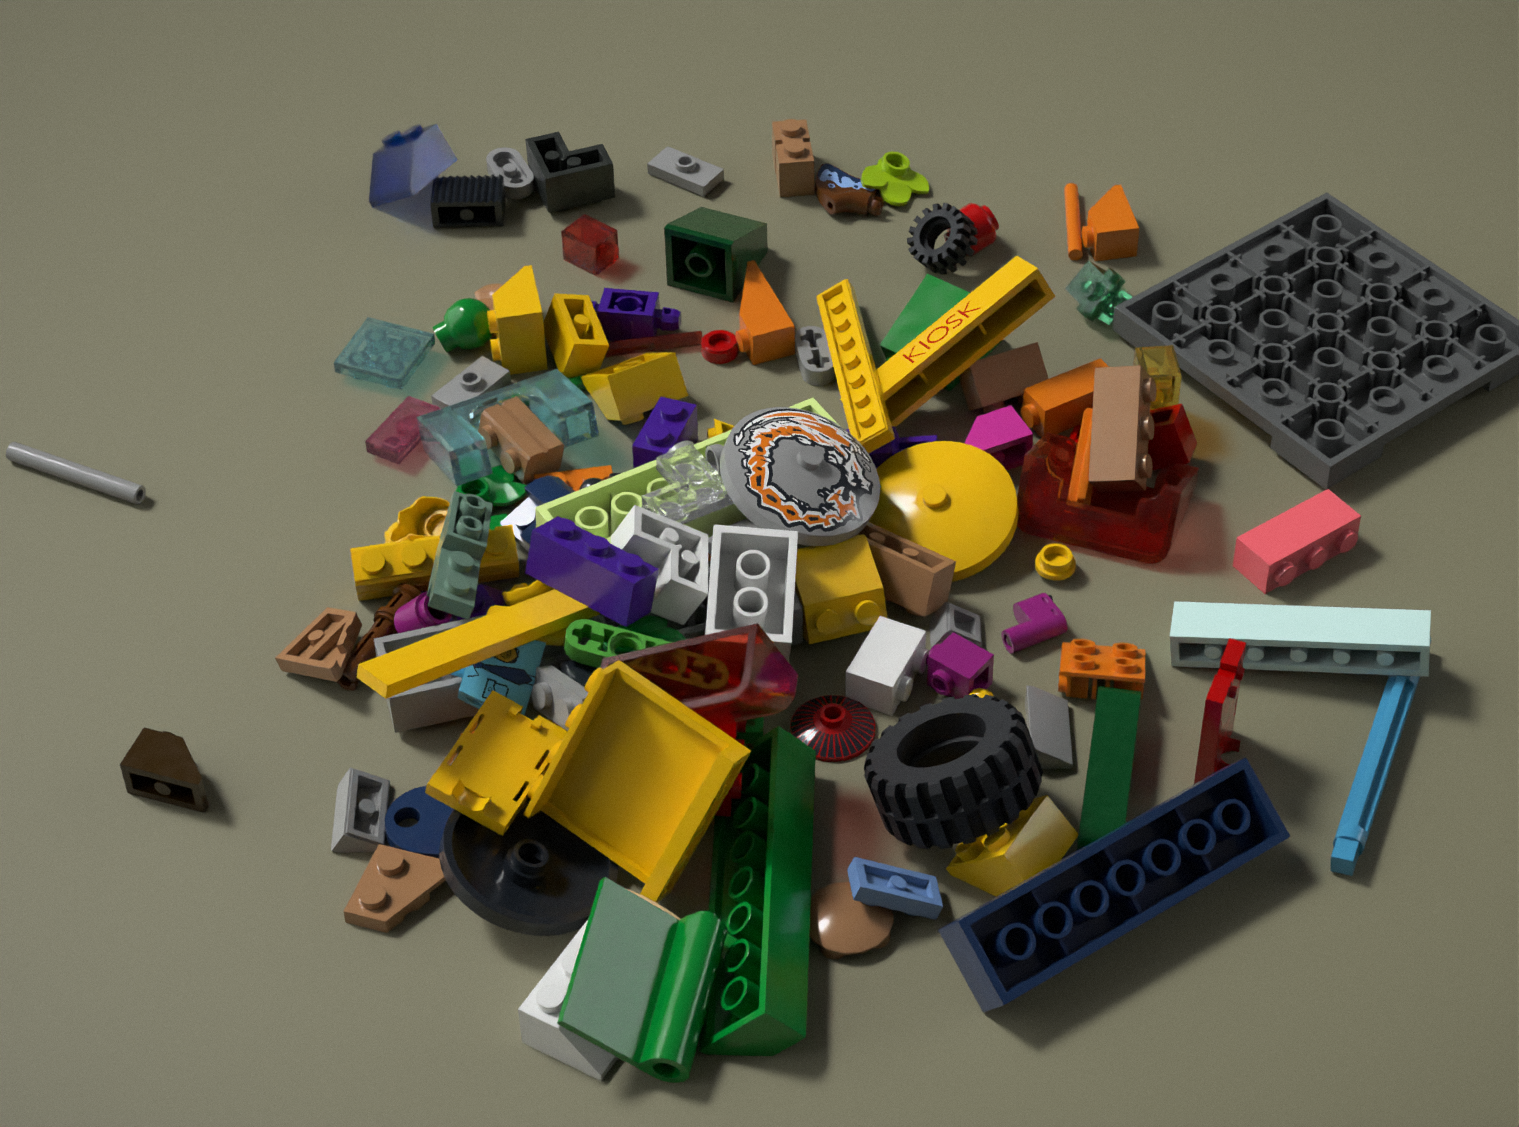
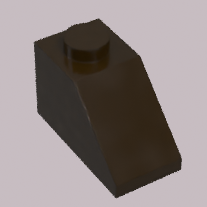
[120,727,209,813]

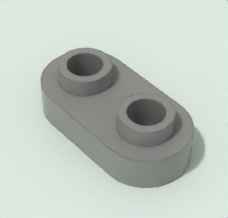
[486,147,535,200]

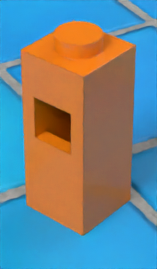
[1021,358,1109,440]

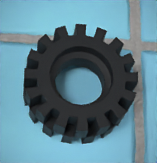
[907,203,978,275]

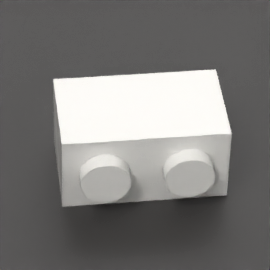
[846,616,930,716]

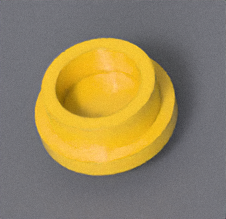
[1035,543,1076,581]

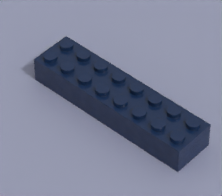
[938,758,1291,1012]

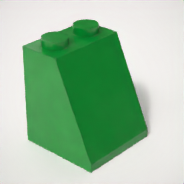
[880,273,1002,392]

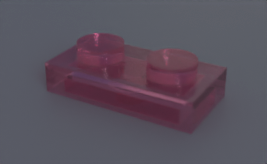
[365,396,442,465]

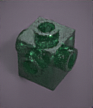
[1065,260,1133,325]

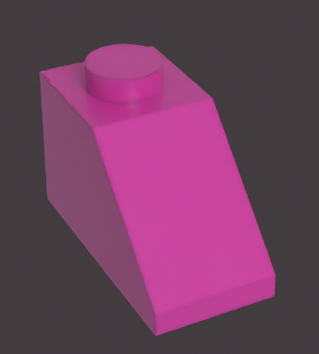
[965,406,1033,470]

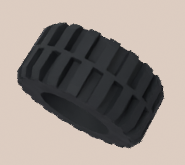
[864,694,1043,849]

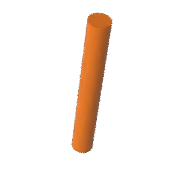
[1064,183,1083,260]

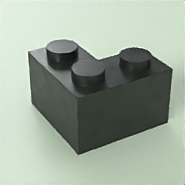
[525,132,615,213]

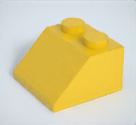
[487,265,548,375]
[581,352,688,425]
[795,534,887,644]

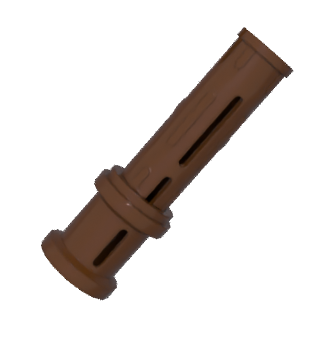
[337,583,422,691]

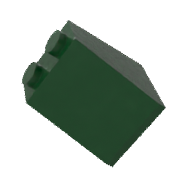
[664,207,768,302]

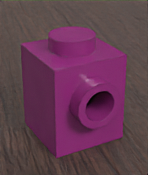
[926,632,994,699]

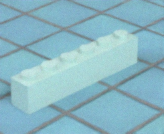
[1170,601,1431,677]

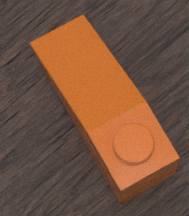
[735,260,795,365]

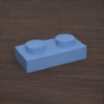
[847,857,943,920]

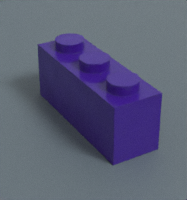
[525,516,659,627]

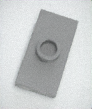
[647,146,724,197]
[431,356,511,421]

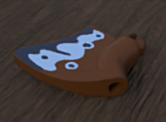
[815,163,884,216]

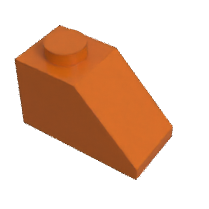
[1082,184,1139,261]

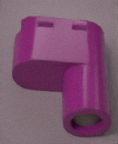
[1001,593,1068,654]

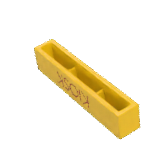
[840,256,1056,426]

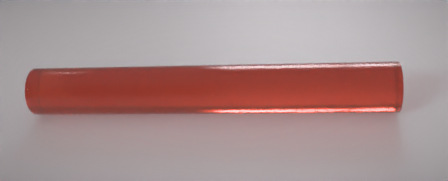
[605,330,703,357]

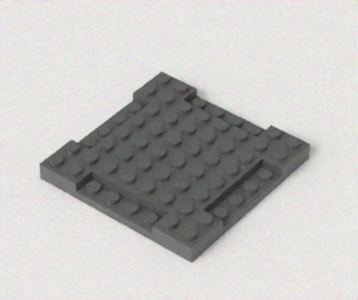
[1112,192,1519,490]

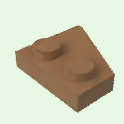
[275,607,362,682]
[343,844,446,933]

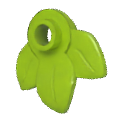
[861,151,929,206]

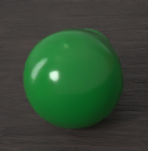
[432,298,493,353]

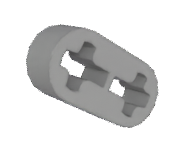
[795,326,835,386]

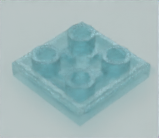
[333,317,435,390]

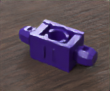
[591,288,681,344]

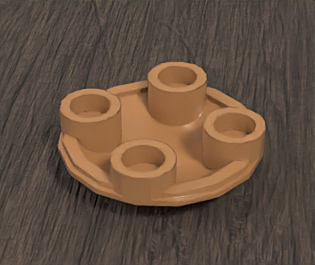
[809,882,894,960]

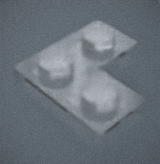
[642,443,734,524]

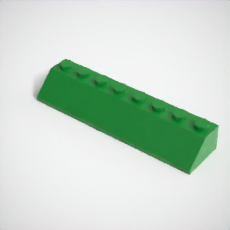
[699,726,816,1056]

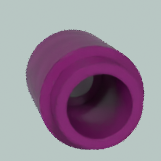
[394,592,452,633]

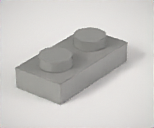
[532,665,588,731]

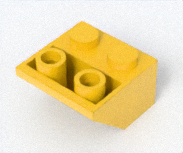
[946,795,1079,897]

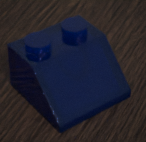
[369,124,458,208]

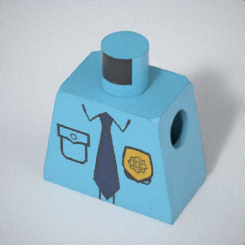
[450,640,546,715]

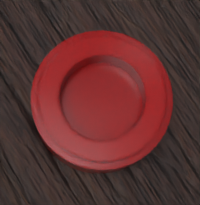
[701,330,739,364]

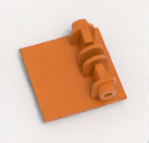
[1058,639,1145,700]

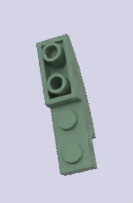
[427,491,493,620]

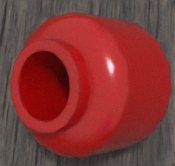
[944,203,999,256]

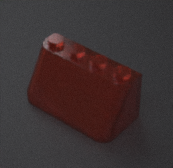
[601,623,798,726]

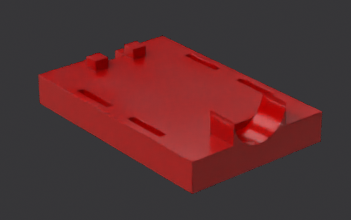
[1194,638,1246,784]

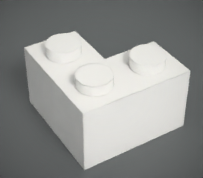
[611,505,708,625]

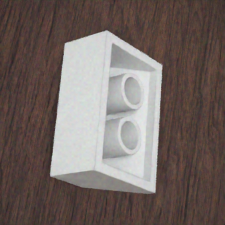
[518,920,618,1081]

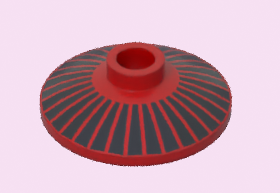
[790,695,875,762]

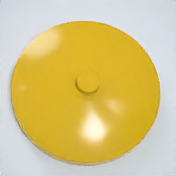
[869,441,1018,582]

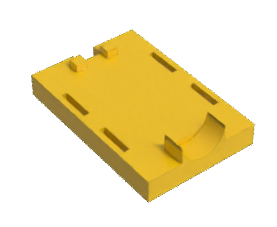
[425,690,568,836]

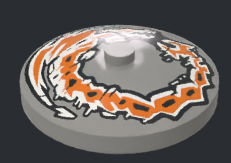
[720,407,880,546]

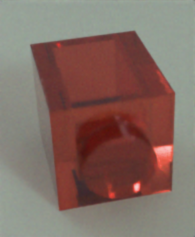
[561,214,619,276]

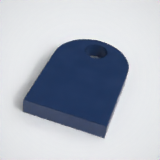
[385,786,454,858]

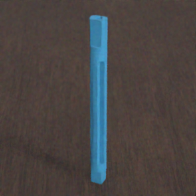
[1330,636,1432,876]

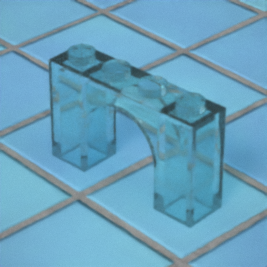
[416,369,599,486]

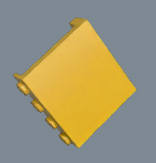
[523,660,751,903]

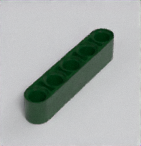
[1077,686,1142,851]

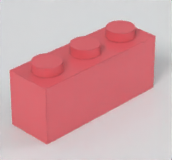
[1233,489,1361,594]

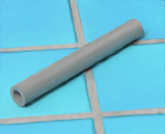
[6,442,146,504]

